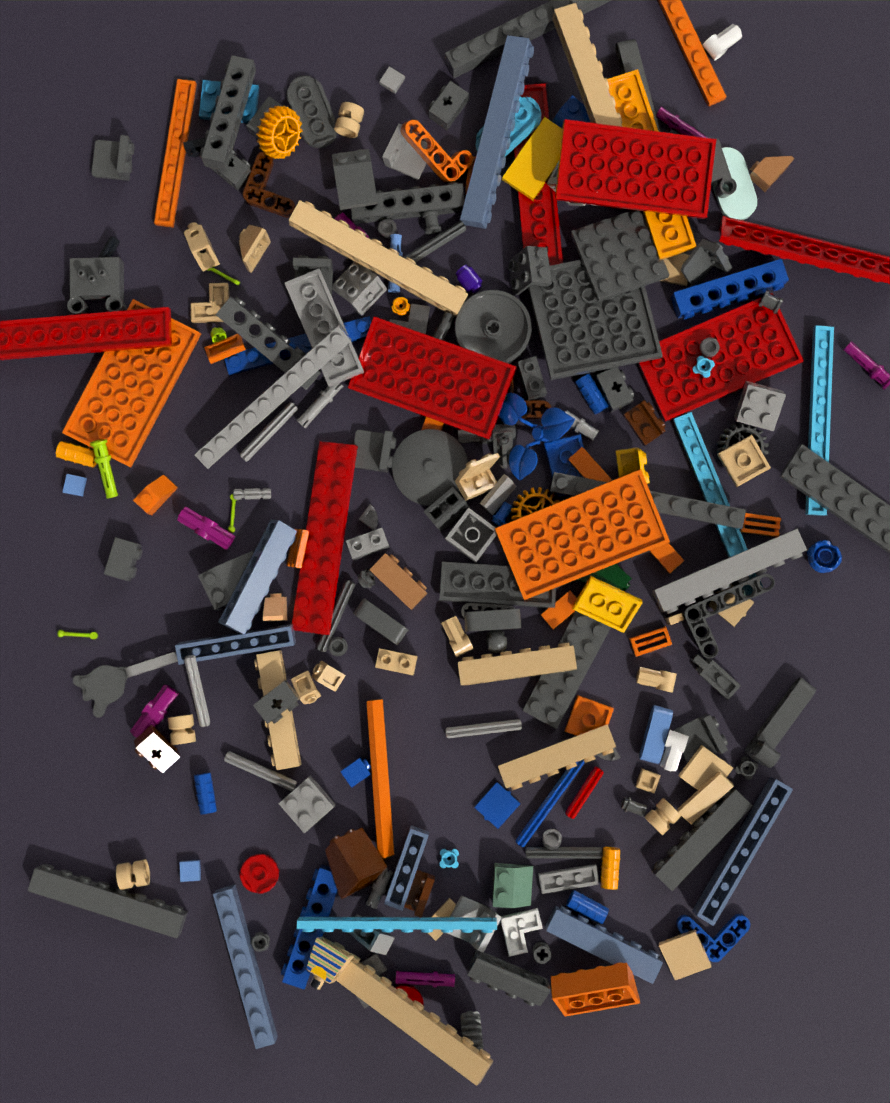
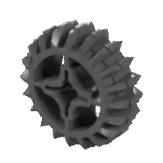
[717,422,769,460]
[460,1011,484,1050]

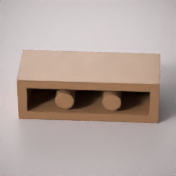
[370,553,427,610]

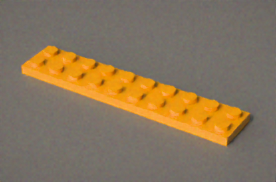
[607,69,697,260]

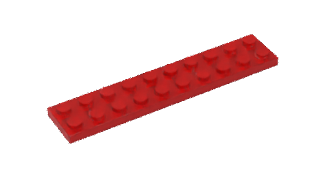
[514,83,563,266]
[719,216,890,284]
[0,307,172,360]
[292,441,358,635]

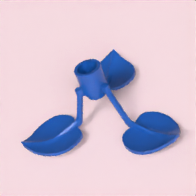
[499,393,575,480]

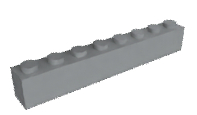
[652,529,807,614]

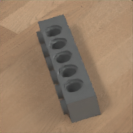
[200,55,256,171]
[351,182,465,224]
[216,296,321,390]

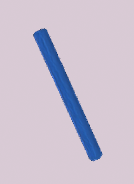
[516,760,585,847]

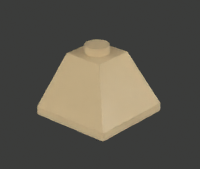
[239,225,271,273]

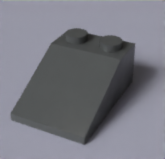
[332,149,378,210]
[198,551,254,611]

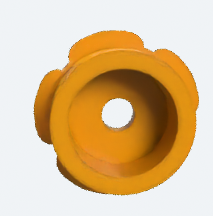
[392,297,410,315]

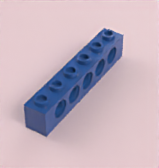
[670,259,789,319]
[281,865,338,990]

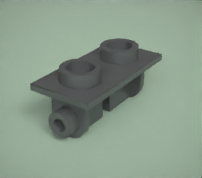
[493,430,513,469]

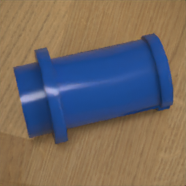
[492,502,513,526]

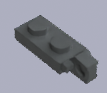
[691,654,741,700]

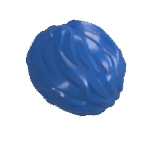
[807,540,842,573]

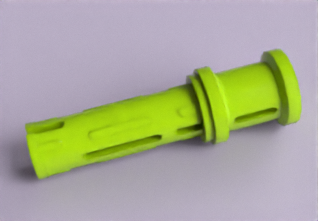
[90,439,118,498]

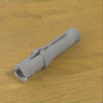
[296,383,344,429]

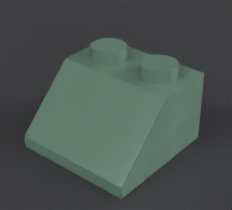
[492,863,533,908]

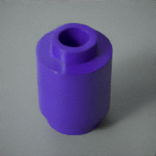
[456,264,483,293]

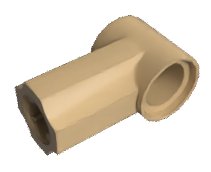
[441,616,474,657]
[636,667,677,693]

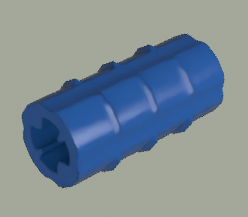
[575,374,609,415]
[194,772,217,815]
[566,890,609,924]

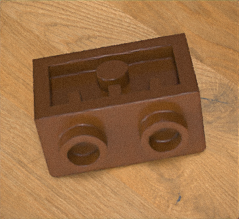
[623,400,666,446]
[404,870,435,918]

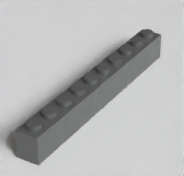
[445,0,612,79]
[550,472,746,529]

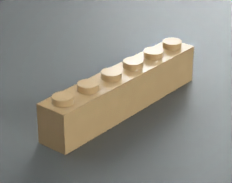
[458,643,577,686]
[254,650,302,770]
[498,724,616,791]

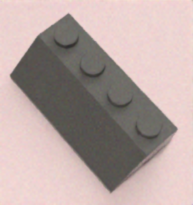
[467,949,551,1006]

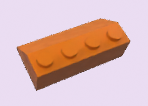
[551,962,640,1017]

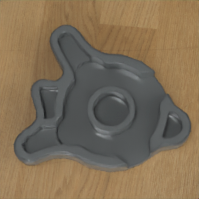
[73,665,128,718]

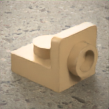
[312,661,346,692]
[291,671,321,704]

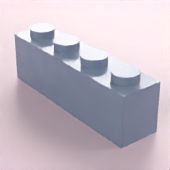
[384,825,429,911]

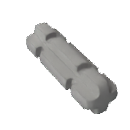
[233,488,271,500]

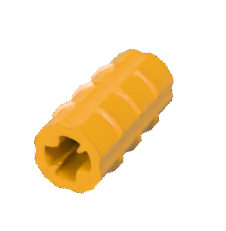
[56,441,96,468]
[600,847,620,890]

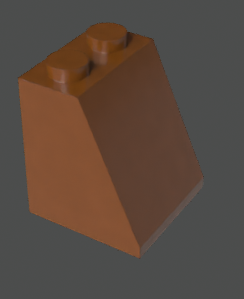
[325,828,387,900]

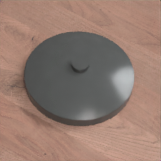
[455,290,532,364]
[392,429,468,506]

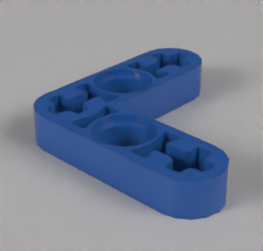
[676,914,750,962]

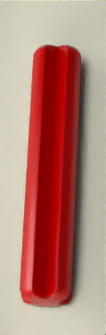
[565,767,604,819]

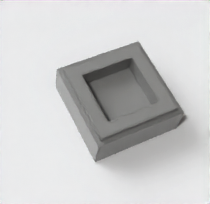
[379,66,405,94]

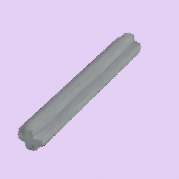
[240,402,298,462]
[184,655,210,727]
[445,719,522,738]
[224,751,297,791]

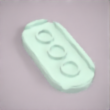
[712,147,757,220]

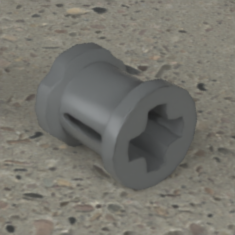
[422,210,441,235]
[758,290,784,314]
[532,942,551,964]

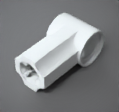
[703,24,742,61]
[660,730,689,771]

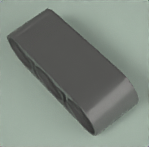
[352,598,409,645]
[464,609,521,632]

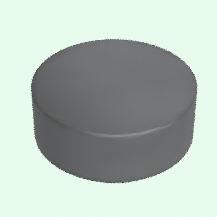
[378,219,397,239]
[699,337,720,358]
[542,829,562,850]

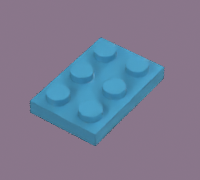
[199,80,259,123]

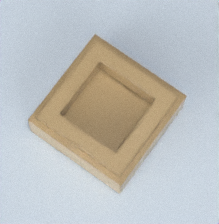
[635,768,661,793]

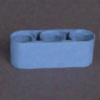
[639,705,673,764]

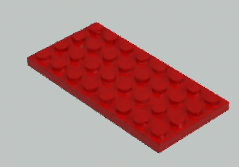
[555,119,717,219]
[638,293,804,422]
[348,316,517,440]

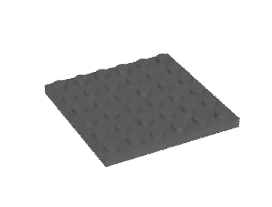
[528,260,663,380]

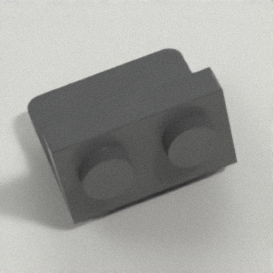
[92,135,135,181]
[681,239,732,287]
[508,246,552,295]
[293,255,333,296]
[354,430,396,473]
[673,714,728,763]

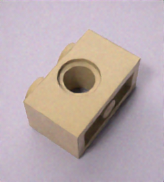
[375,648,418,675]

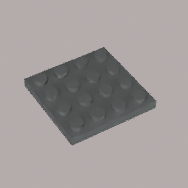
[570,210,670,302]

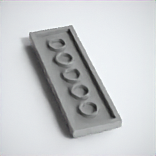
[285,268,364,387]

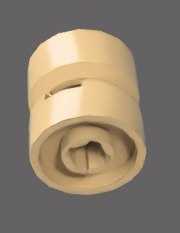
[334,102,364,138]
[167,714,196,745]
[644,798,681,836]
[116,859,150,890]

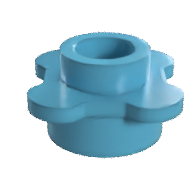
[692,356,715,378]
[440,849,459,868]

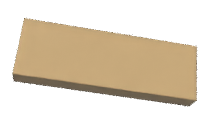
[677,771,734,824]

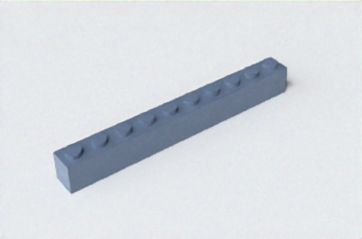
[460,35,534,229]

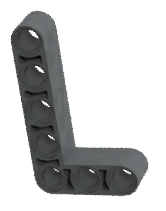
[684,573,775,658]
[744,677,816,768]

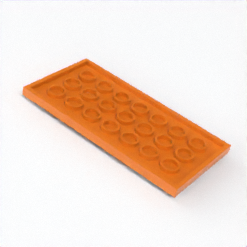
[62,299,201,468]
[495,469,670,600]

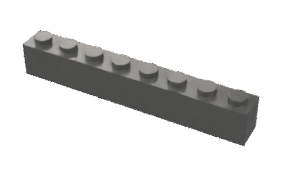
[27,864,188,939]

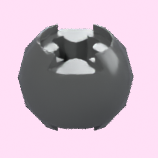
[486,630,507,653]

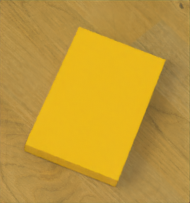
[572,576,643,633]

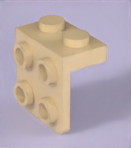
[455,453,500,501]

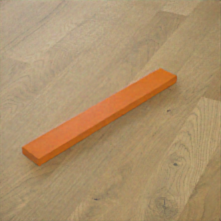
[154,79,197,228]
[568,447,684,573]
[366,699,394,858]

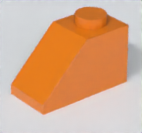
[133,475,178,515]

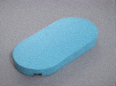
[475,97,542,157]

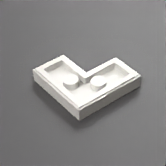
[501,908,543,957]

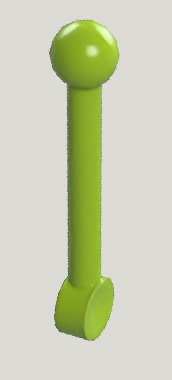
[207,268,240,286]
[228,494,237,533]
[57,630,98,639]

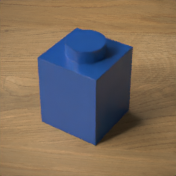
[341,757,372,788]

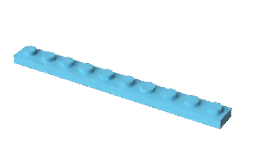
[805,325,834,516]
[673,412,763,596]
[297,917,497,933]

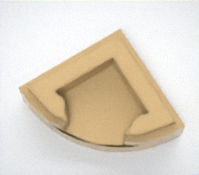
[665,612,685,625]

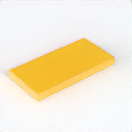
[502,117,563,201]

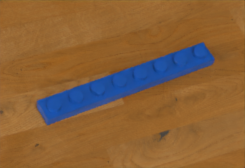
[225,316,371,375]

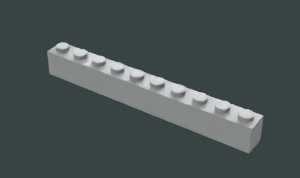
[195,325,352,469]

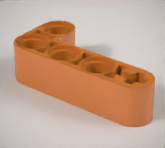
[401,120,473,182]

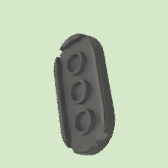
[287,76,337,148]

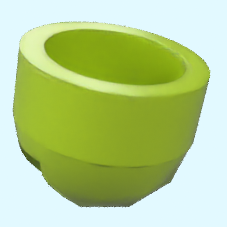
[210,327,227,343]

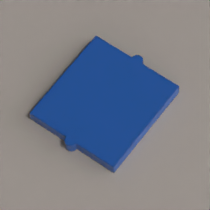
[474,782,521,829]

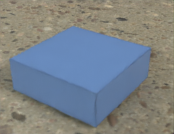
[63,474,87,497]
[179,860,201,882]

